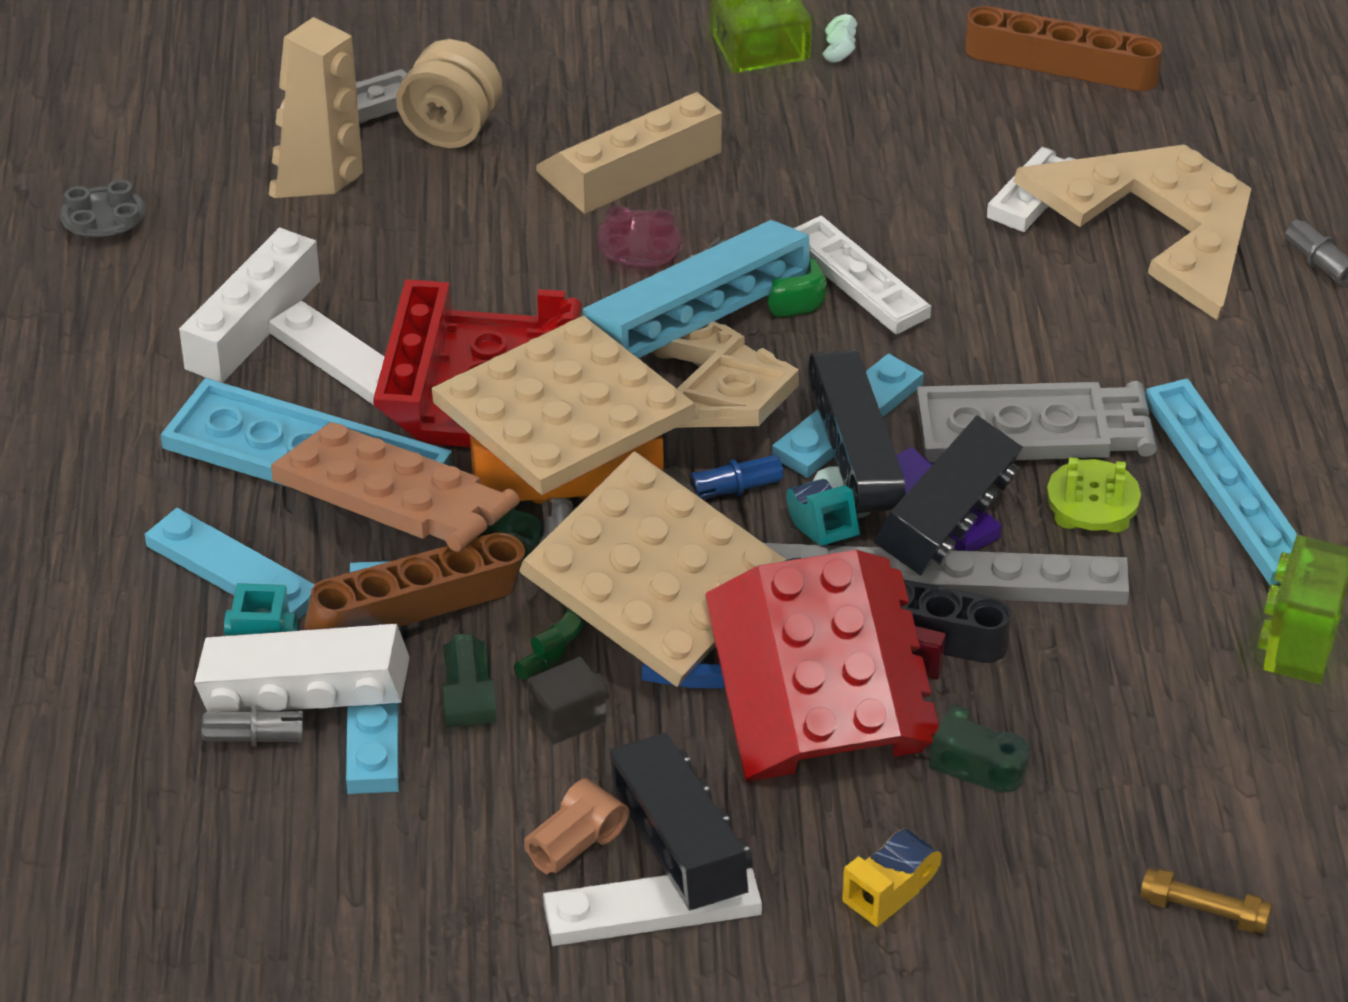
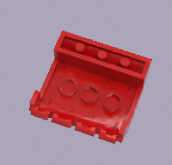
[373,279,582,447]
[705,550,942,782]

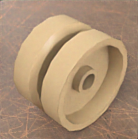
[396,39,502,148]

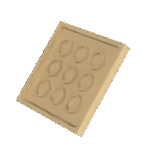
[432,316,695,495]
[519,451,786,687]

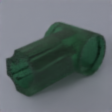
[442,634,496,728]

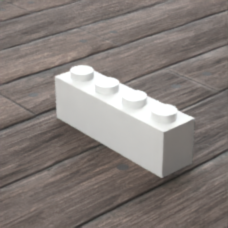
[179,227,320,383]
[194,624,410,712]

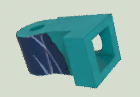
[786,479,860,546]

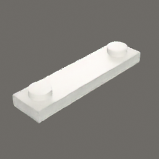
[794,215,931,335]
[268,301,384,405]
[543,869,762,946]

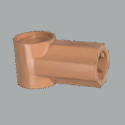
[524,778,629,875]

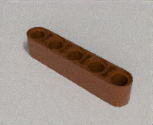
[965,6,1163,91]
[303,532,525,630]

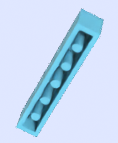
[583,220,809,358]

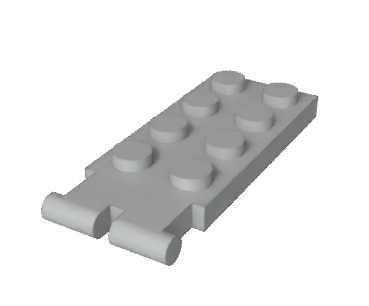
[916,381,1157,462]

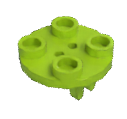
[1046,457,1141,533]

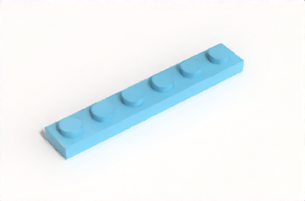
[1146,378,1315,585]
[346,561,399,794]

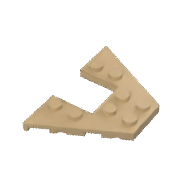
[1013,144,1252,320]
[650,321,799,428]

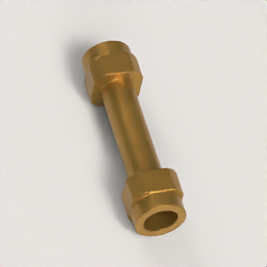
[1140,868,1273,934]

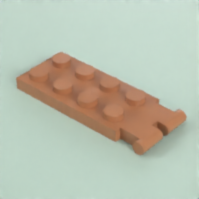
[271,422,519,552]

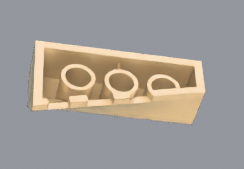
[269,17,363,198]
[536,92,722,214]

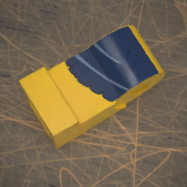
[842,828,942,927]

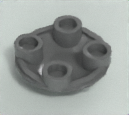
[60,180,145,237]

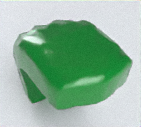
[768,258,827,317]

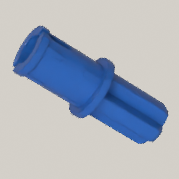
[689,455,784,500]

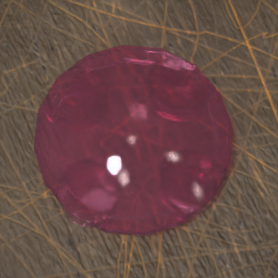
[596,206,682,268]

